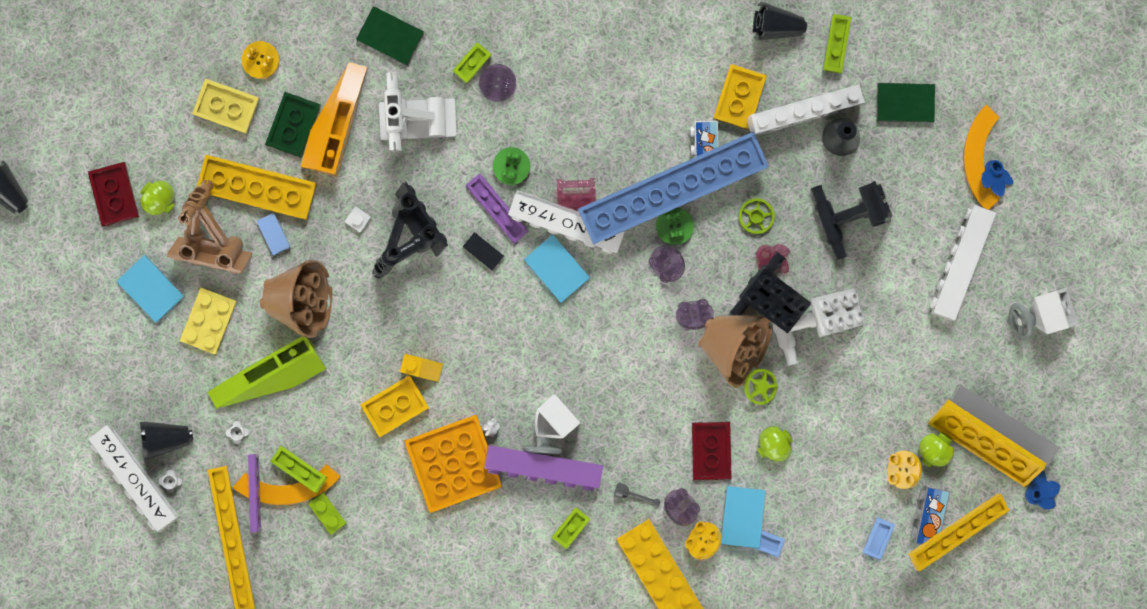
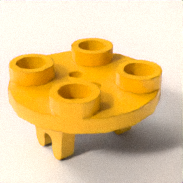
[241,41,280,79]
[887,450,922,489]
[685,521,722,560]

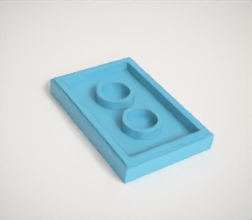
[524,235,590,303]
[116,255,185,323]
[721,486,766,548]

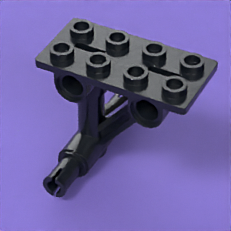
[372,181,448,279]
[811,181,893,261]
[730,251,811,333]

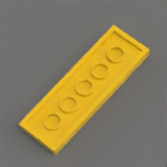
[197,154,317,220]
[928,399,1047,487]
[616,519,703,609]

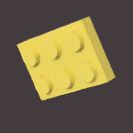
[192,79,260,134]
[180,288,237,355]

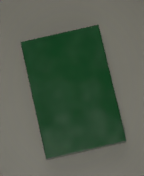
[356,6,424,66]
[877,83,935,123]
[265,92,321,158]

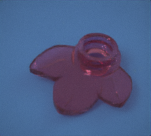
[756,244,790,273]

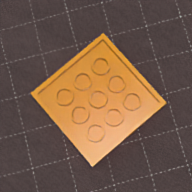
[404,414,503,513]

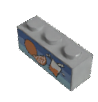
[910,486,950,545]

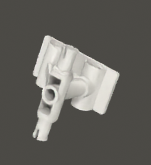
[379,72,457,152]
[773,288,865,366]

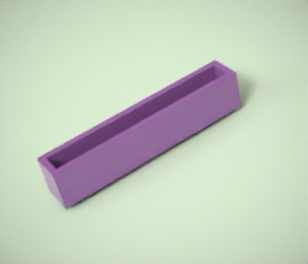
[484,445,603,491]

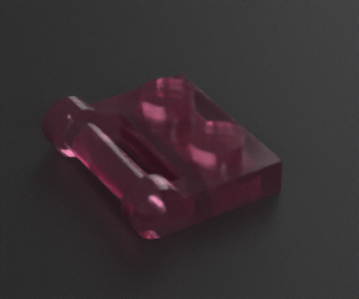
[557,178,596,212]

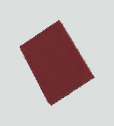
[88,162,140,227]
[692,422,732,480]

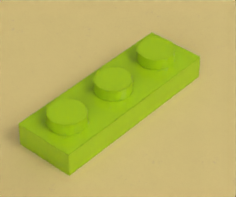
[822,14,852,74]
[270,446,328,493]

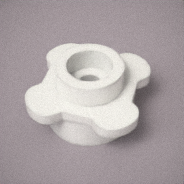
[483,418,500,437]
[226,421,249,444]
[159,470,182,493]

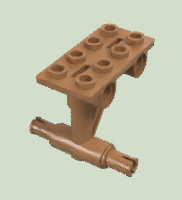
[167,180,252,274]

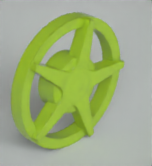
[739,198,775,234]
[744,369,778,405]

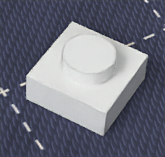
[344,206,372,233]

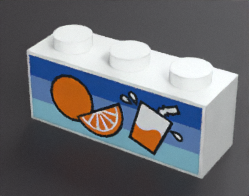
[690,121,718,157]

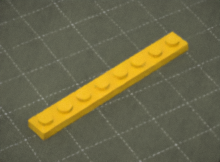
[207,466,256,609]

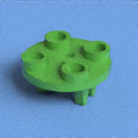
[493,147,530,185]
[656,207,694,245]

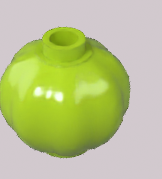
[140,180,175,215]
[757,426,794,462]
[919,432,954,468]

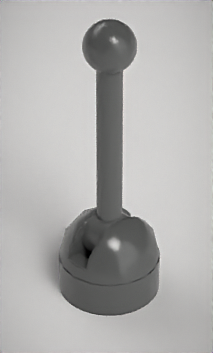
[614,482,660,506]

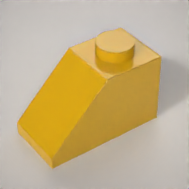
[400,353,443,382]

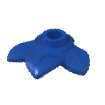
[981,160,1014,197]
[1025,471,1060,510]

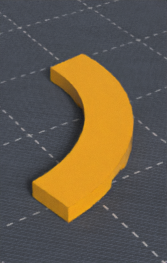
[963,104,1000,210]
[233,464,341,505]

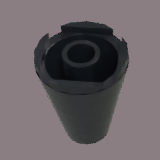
[752,2,807,41]
[822,118,861,156]
[0,160,28,214]
[140,421,193,460]

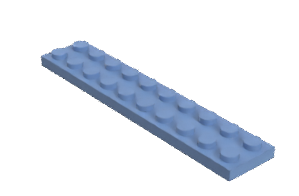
[578,132,769,245]

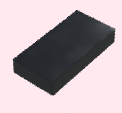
[463,232,504,271]

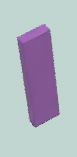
[465,173,529,244]
[248,454,261,533]

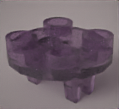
[479,64,516,102]
[649,245,685,283]
[676,299,714,331]
[663,488,700,526]

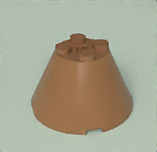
[260,260,333,338]
[698,315,772,388]

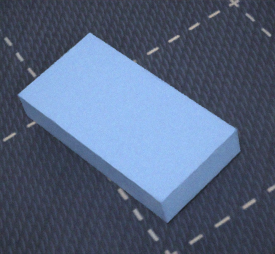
[257,213,291,256]
[862,517,895,560]
[755,531,785,557]

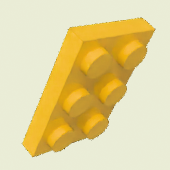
[713,64,767,130]
[360,375,429,438]

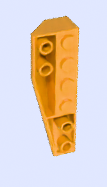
[301,62,368,177]

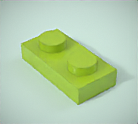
[452,42,492,84]
[308,492,347,535]
[552,507,590,549]

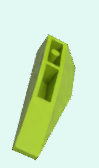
[207,336,327,409]

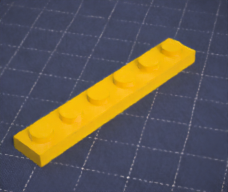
[908,493,1010,571]

